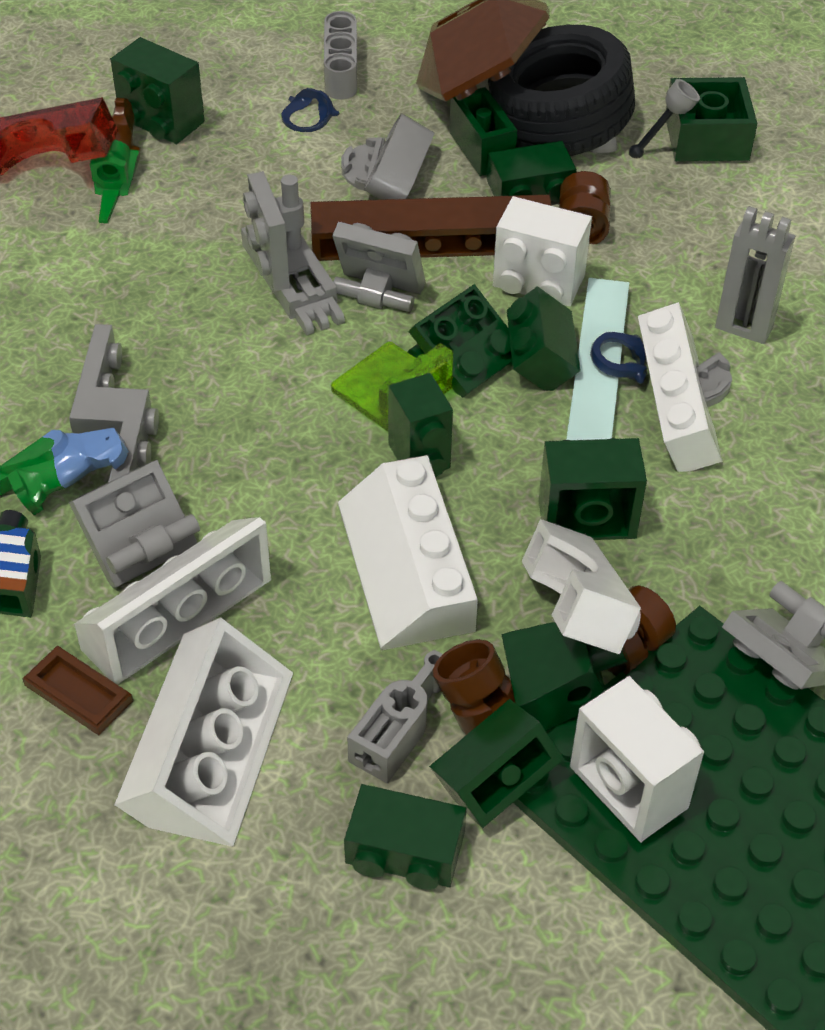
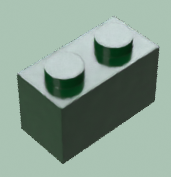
[450,87,517,176]
[487,141,577,202]
[507,286,581,391]
[388,373,453,477]
[429,699,564,828]
[344,784,467,890]

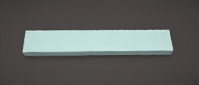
[566,278,629,440]

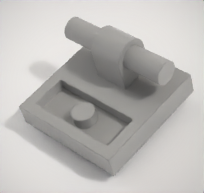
[243,171,304,291]
[333,222,426,313]
[69,460,200,588]
[722,581,825,689]

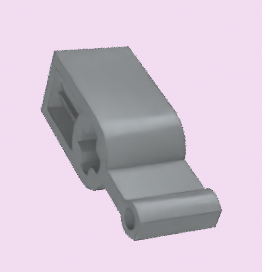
[347,650,443,784]

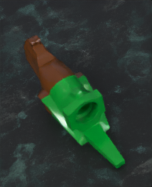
[90,98,141,223]

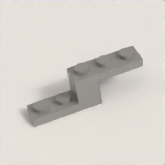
[69,324,159,482]

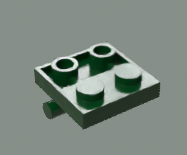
[408,284,512,398]

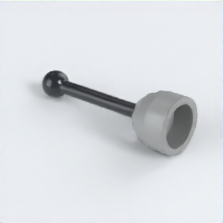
[629,79,700,158]

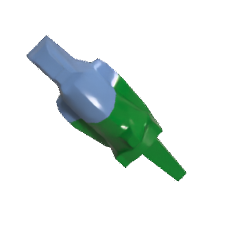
[0,427,129,515]

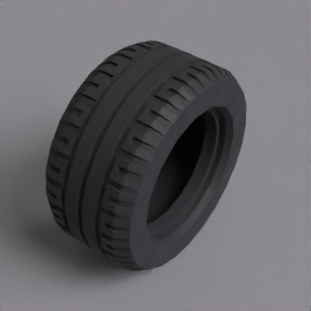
[488,24,635,156]

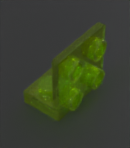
[331,342,453,431]

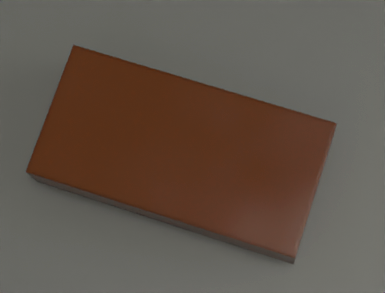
[22,645,133,736]

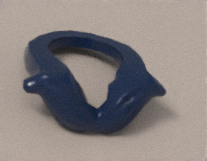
[281,88,339,132]
[590,332,648,384]

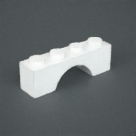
[638,302,722,472]
[522,519,641,655]

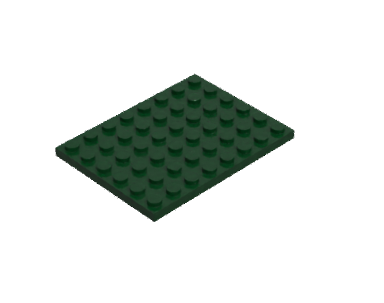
[513,605,825,1030]

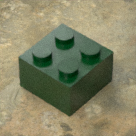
[110,37,205,145]
[665,77,758,162]
[538,438,647,540]

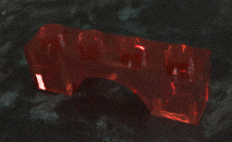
[0,97,118,176]

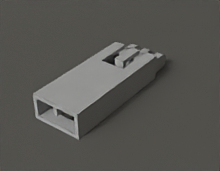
[715,206,796,344]
[241,227,345,336]

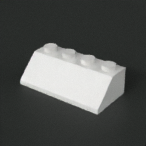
[338,455,478,651]
[74,517,271,685]
[114,617,293,846]

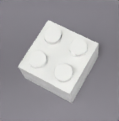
[493,196,592,307]
[570,676,704,843]

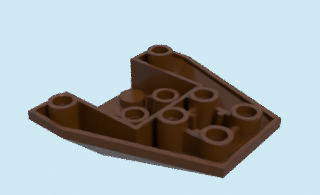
[416,0,550,101]

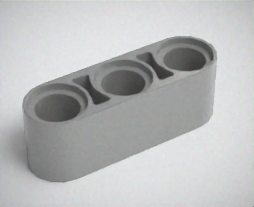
[324,11,357,100]
[364,113,435,200]

